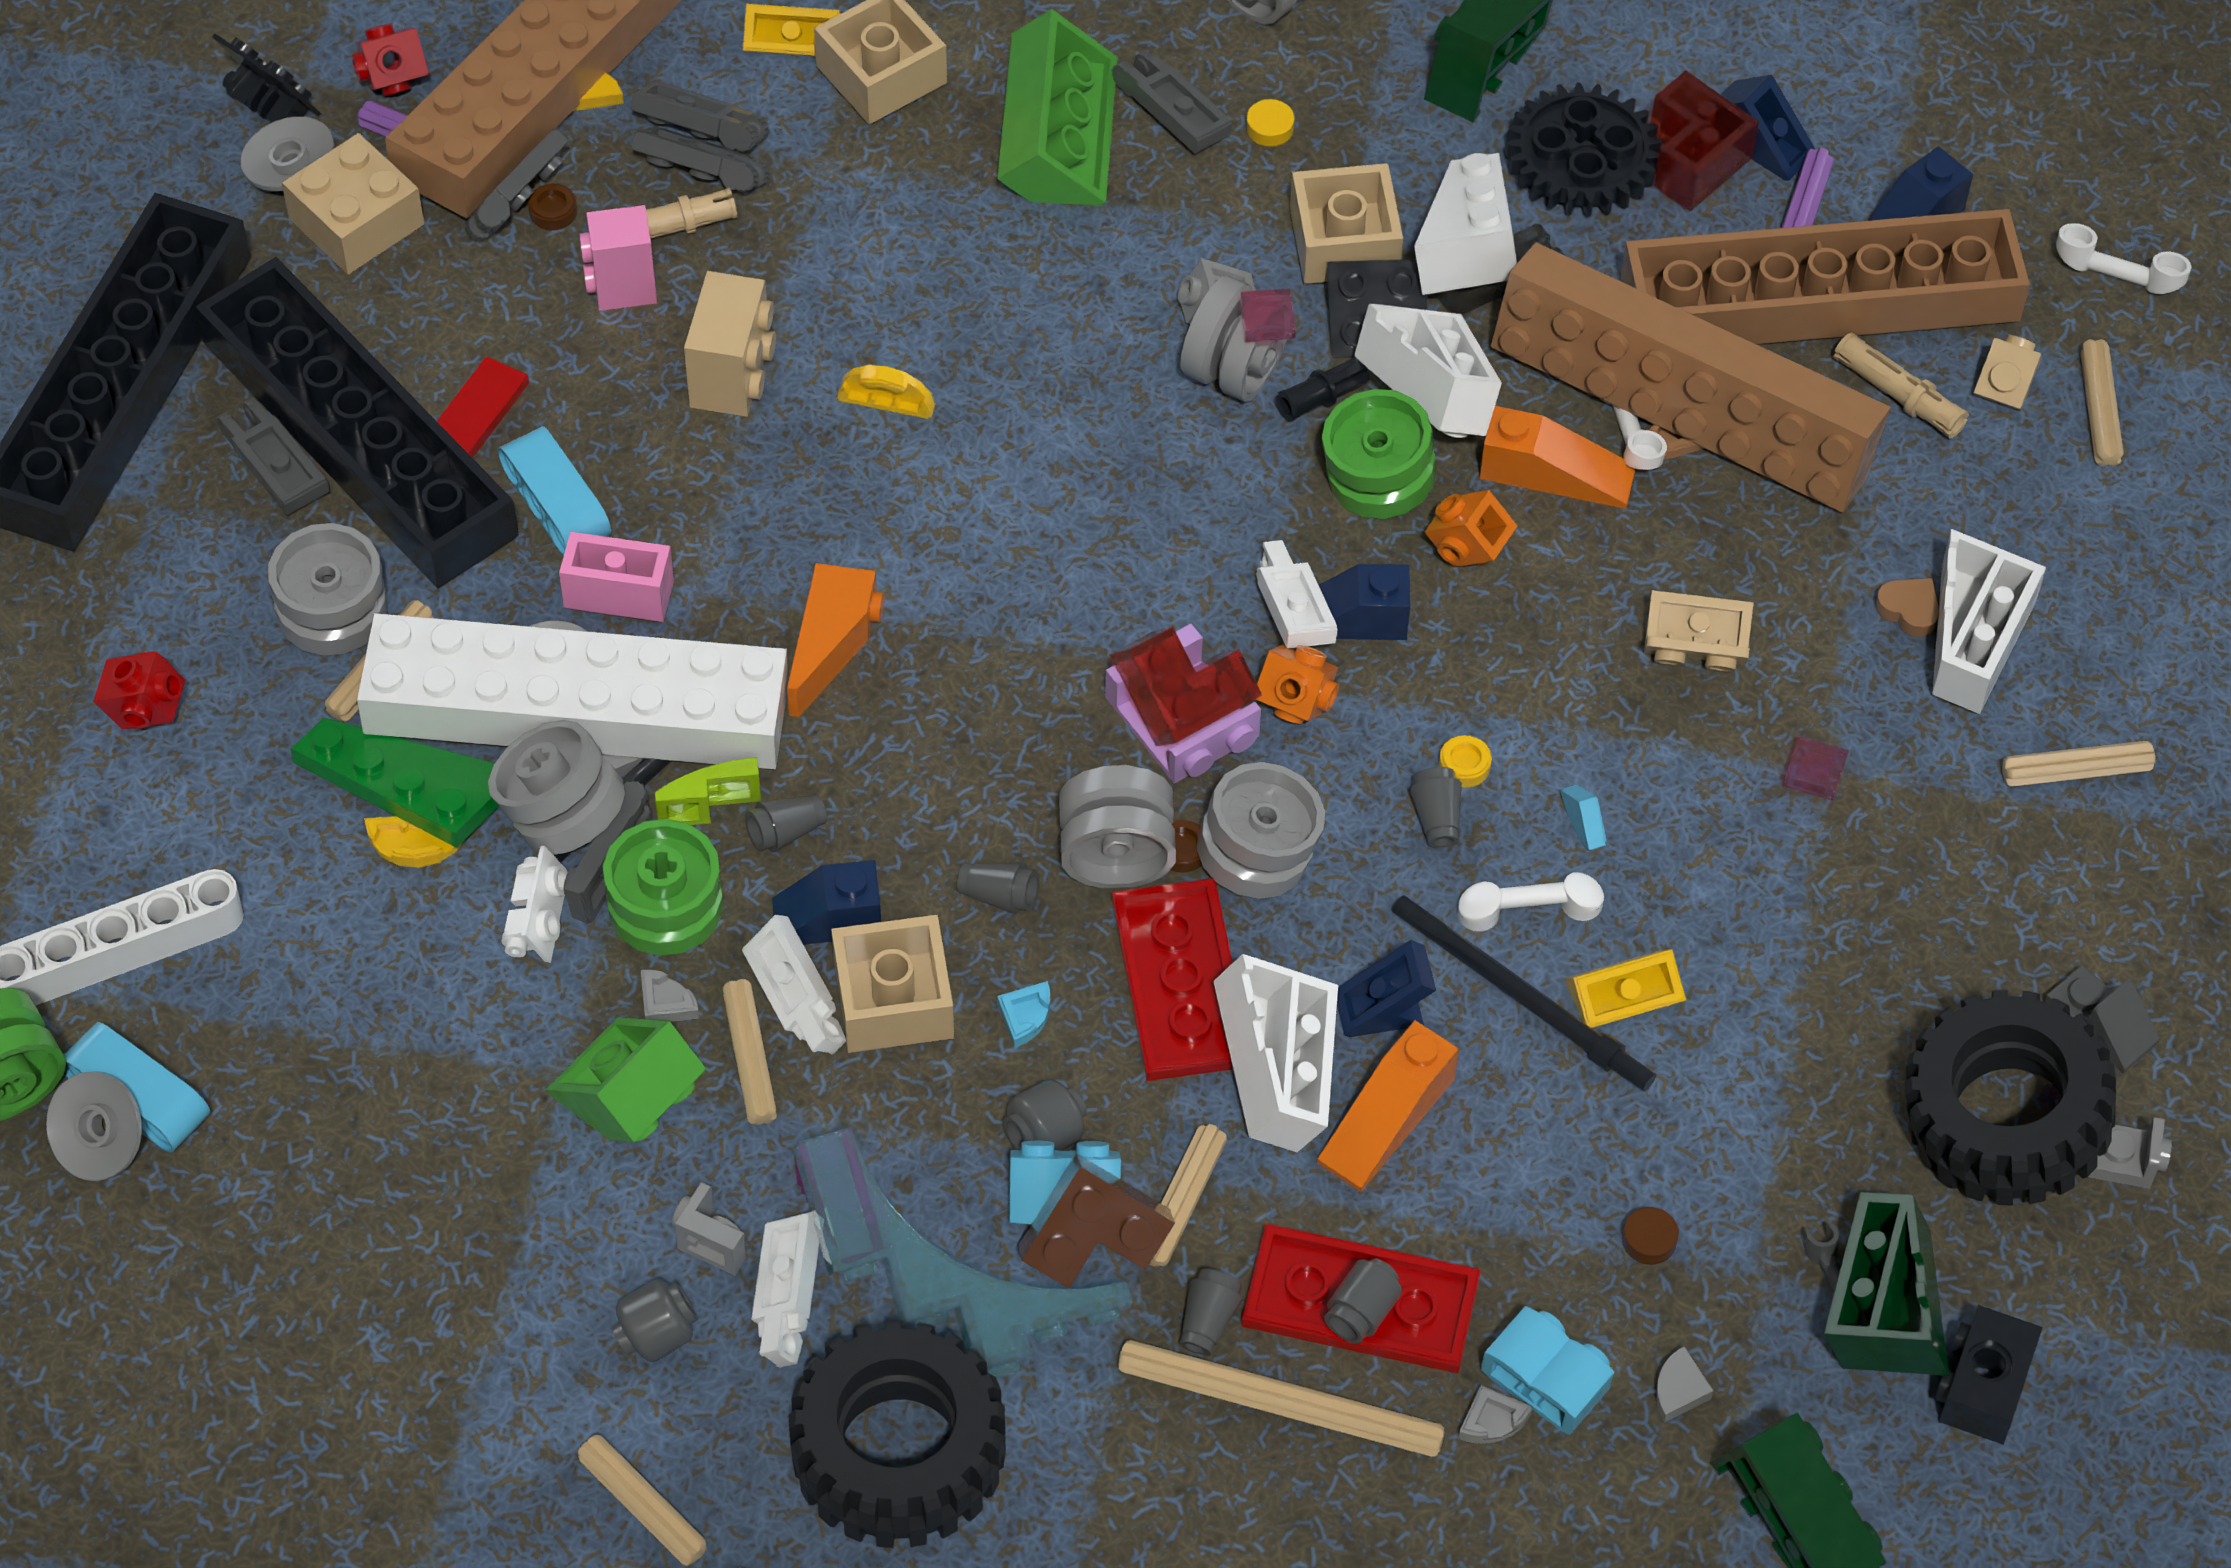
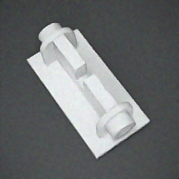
[501,845,568,963]

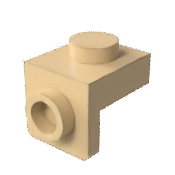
[1974,335,2042,411]

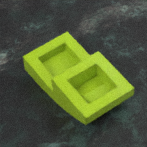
[655,757,761,825]

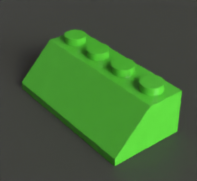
[997,9,1118,206]

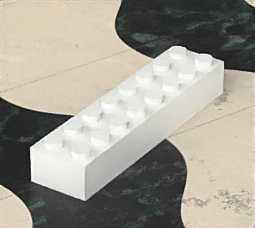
[357,613,788,769]

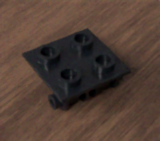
[212,33,321,123]
[1326,259,1427,358]

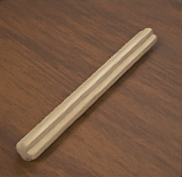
[1119,1340,1444,1457]

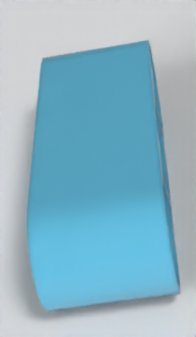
[497,426,612,556]
[63,1022,210,1153]

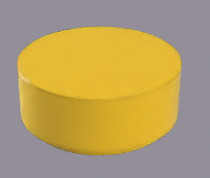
[1246,99,1294,147]
[1439,735,1492,787]

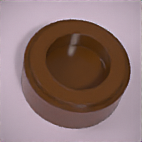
[528,184,577,231]
[1170,820,1202,873]
[1622,1207,1679,1265]

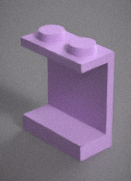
[1105,624,1261,783]

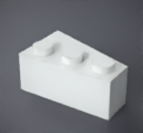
[1414,153,1517,295]
[1354,303,1502,438]
[1932,529,2046,714]
[1213,954,1338,1152]

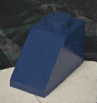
[1706,74,1815,181]
[1868,146,1973,221]
[1318,564,1410,640]
[772,860,881,945]

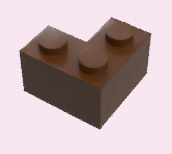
[1018,1153,1175,1288]

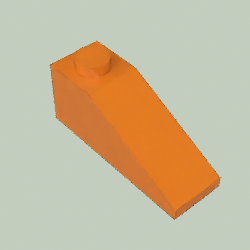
[1480,406,1636,509]
[787,563,885,717]
[1317,1020,1459,1192]

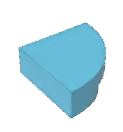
[1560,785,1607,850]
[997,981,1050,1048]

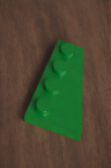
[291,718,499,848]

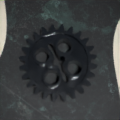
[1506,82,1662,216]

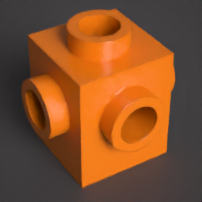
[1425,490,1518,567]
[1252,645,1339,724]

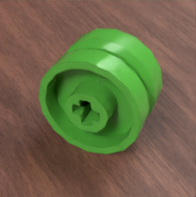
[1322,389,1437,519]
[603,819,723,956]
[0,988,66,1121]

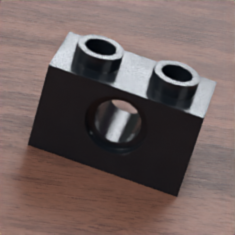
[1934,1305,2043,1445]

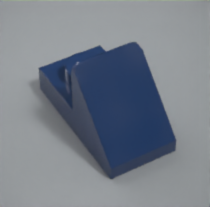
[1337,940,1436,1037]

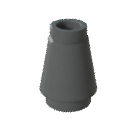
[1410,767,1462,848]
[745,794,827,852]
[957,862,1039,914]
[1179,1269,1243,1356]

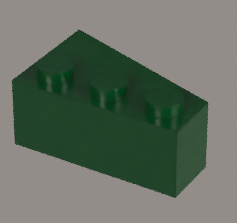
[1424,0,1553,123]
[1824,1192,1949,1376]
[1709,1412,1887,1568]

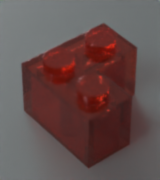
[1651,70,1759,211]
[1110,626,1262,746]

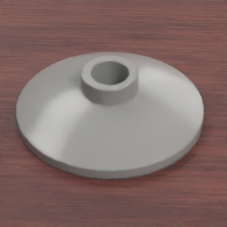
[241,116,335,191]
[46,1071,142,1181]

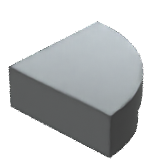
[641,970,699,1022]
[1656,1347,1713,1423]
[1458,1385,1533,1444]

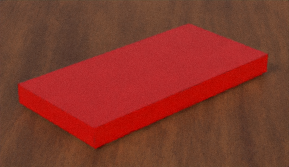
[1111,878,1233,1081]
[1241,1223,1481,1374]

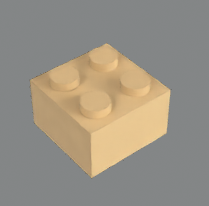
[814,0,947,125]
[282,133,424,274]
[1290,163,1403,284]
[684,271,776,417]
[831,915,954,1053]

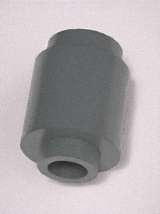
[1324,1259,1403,1344]

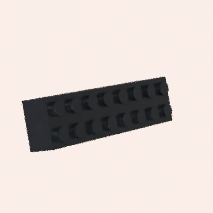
[0,193,251,552]
[195,257,519,589]

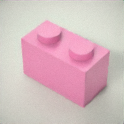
[579,205,657,311]
[559,532,674,622]

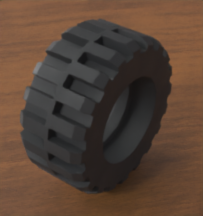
[1905,989,2116,1206]
[789,1320,1006,1548]

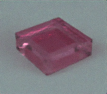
[1240,288,1296,342]
[1783,736,1849,801]

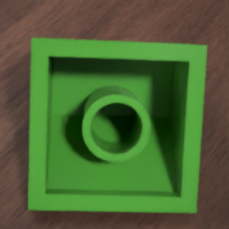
[545,1017,706,1143]

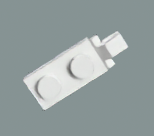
[1256,540,1338,649]
[742,915,846,1054]
[751,1212,822,1368]

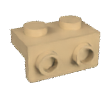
[1644,590,1754,672]

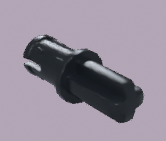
[1276,358,1370,421]

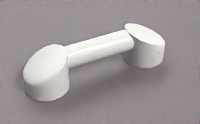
[2056,223,2191,294]
[1601,399,1667,470]
[1457,872,1604,931]

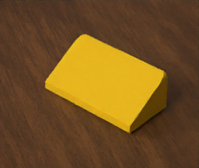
[743,4,841,56]
[1565,949,1686,1028]

